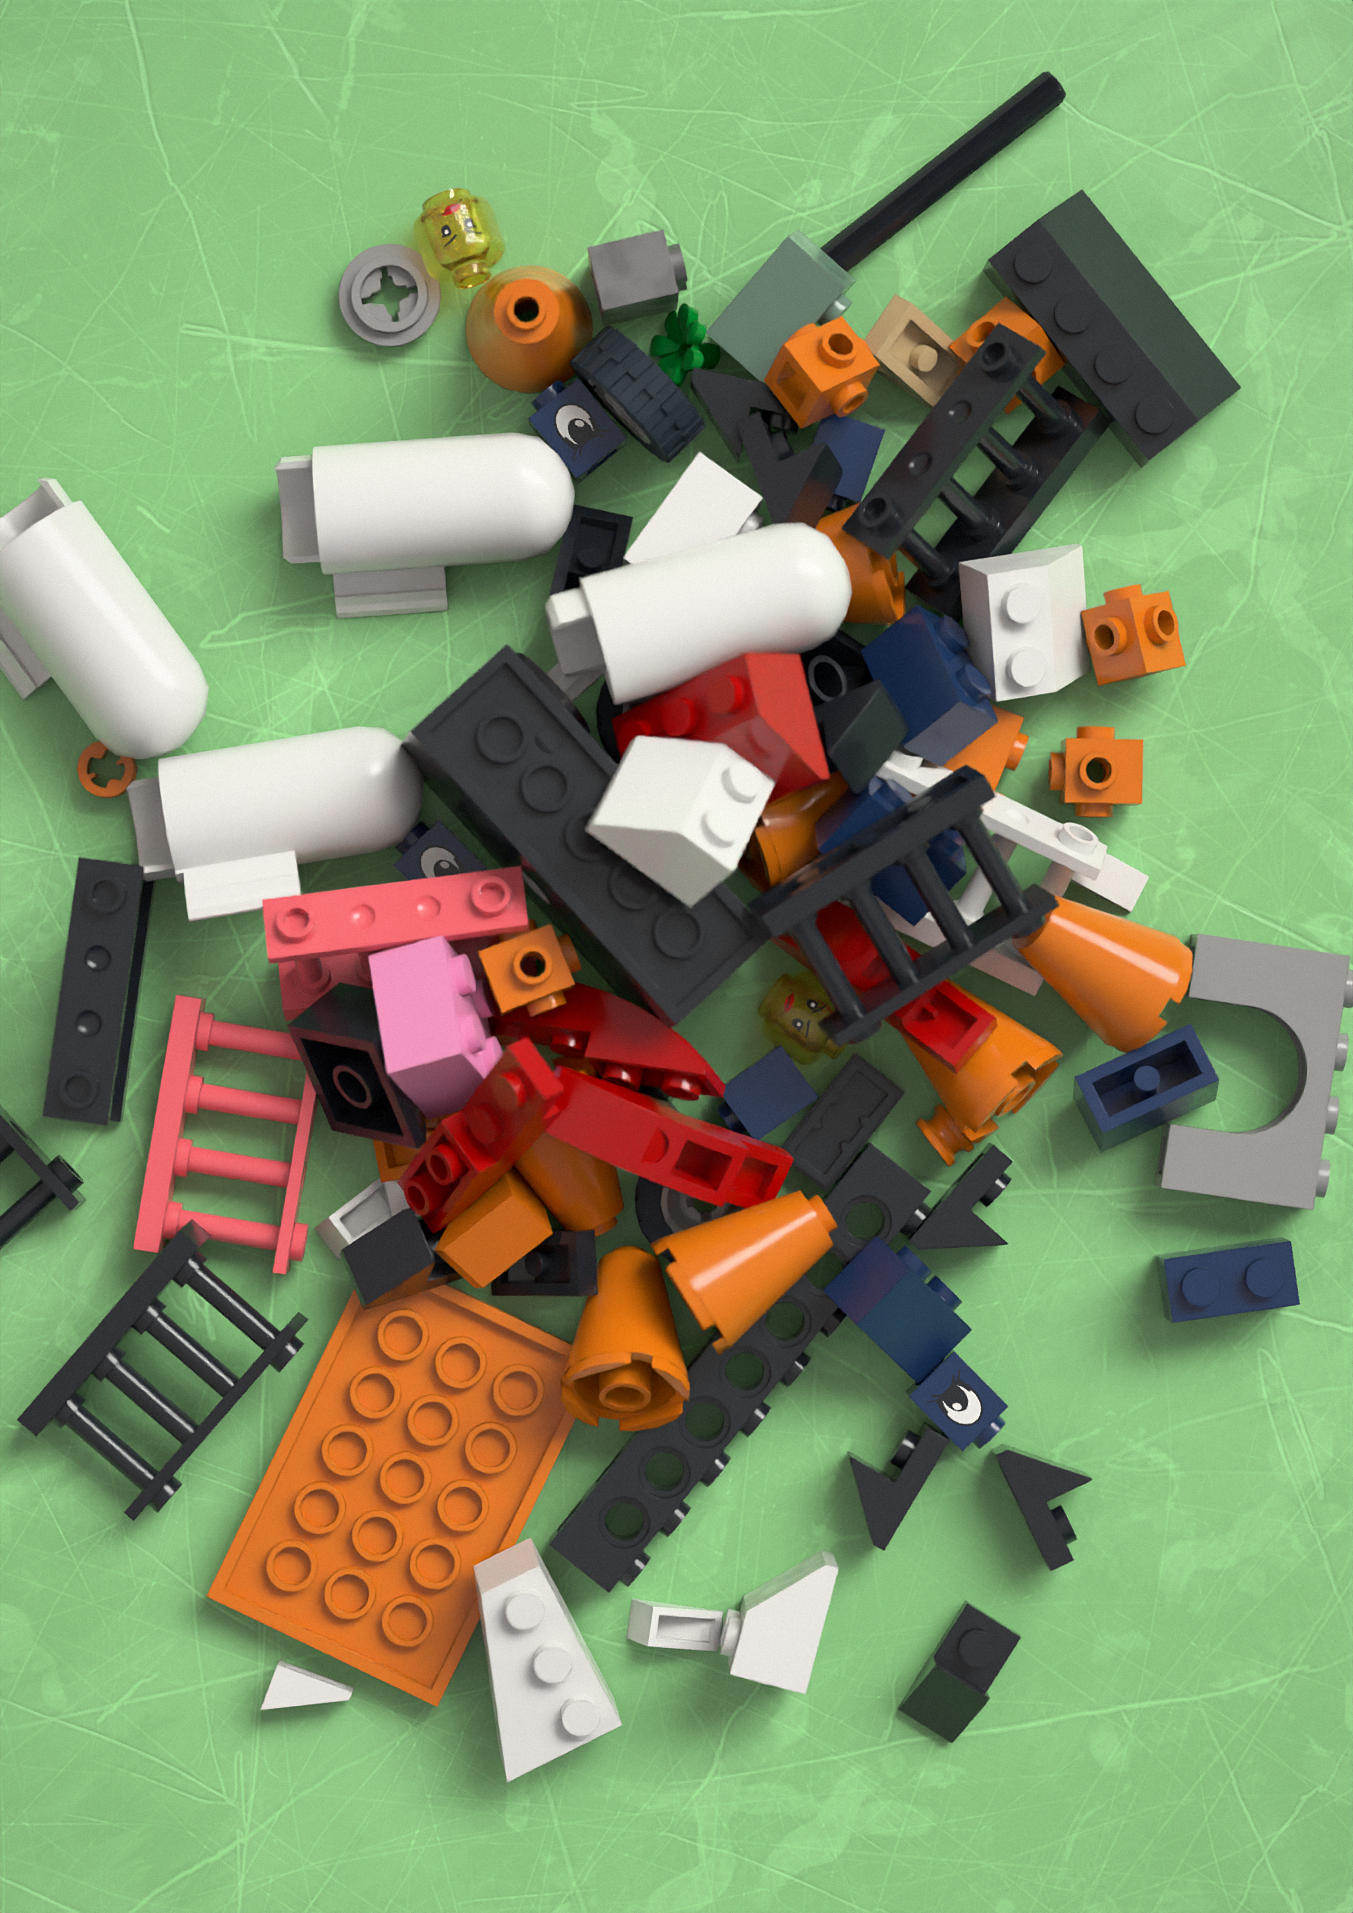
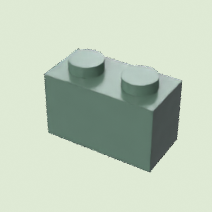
[706,230,856,383]

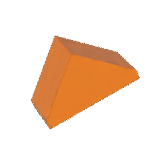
[434,1165,553,1288]

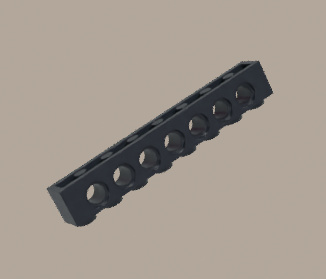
[549,1141,931,1593]

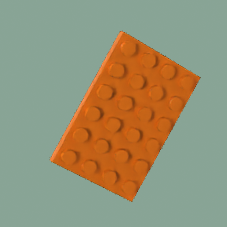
[206,1284,576,1707]

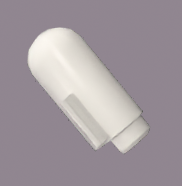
[274,432,575,619]
[0,477,209,759]
[544,523,852,705]
[126,726,424,922]

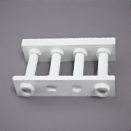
[815,742,1108,996]

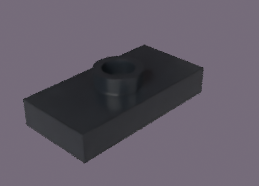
[780,1052,905,1193]

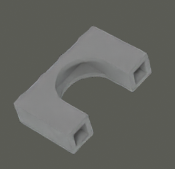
[1154,934,1353,1210]

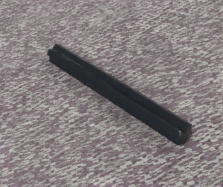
[820,71,1066,272]

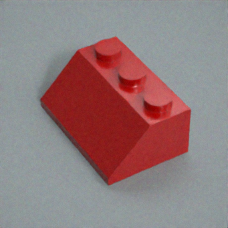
[611,652,830,811]

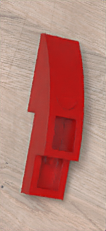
[769,900,997,1074]
[488,982,726,1101]
[397,1037,565,1234]
[544,1065,794,1208]

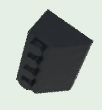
[983,189,1241,468]

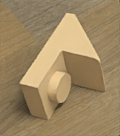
[864,295,963,410]

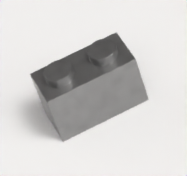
[587,229,688,327]

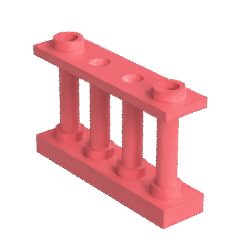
[262,866,538,1021]
[133,995,318,1274]

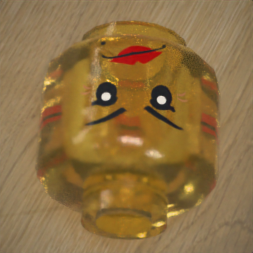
[413,188,505,289]
[758,971,848,1066]

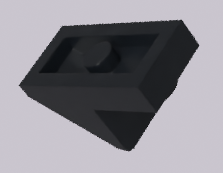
[690,367,812,462]
[736,412,843,529]
[549,504,633,597]
[812,679,909,795]
[905,1143,1013,1250]
[340,1208,463,1310]
[491,1228,598,1296]
[847,1422,950,1551]
[991,1444,1092,1571]
[898,1600,1021,1743]

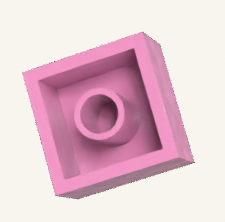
[368,935,503,1119]

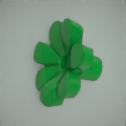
[649,303,721,387]

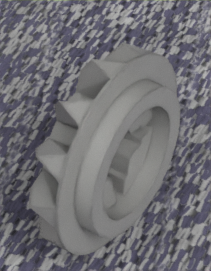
[339,244,441,347]

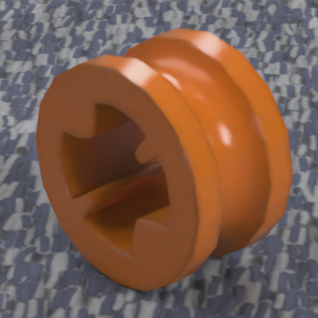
[77,741,138,798]
[915,1103,974,1167]

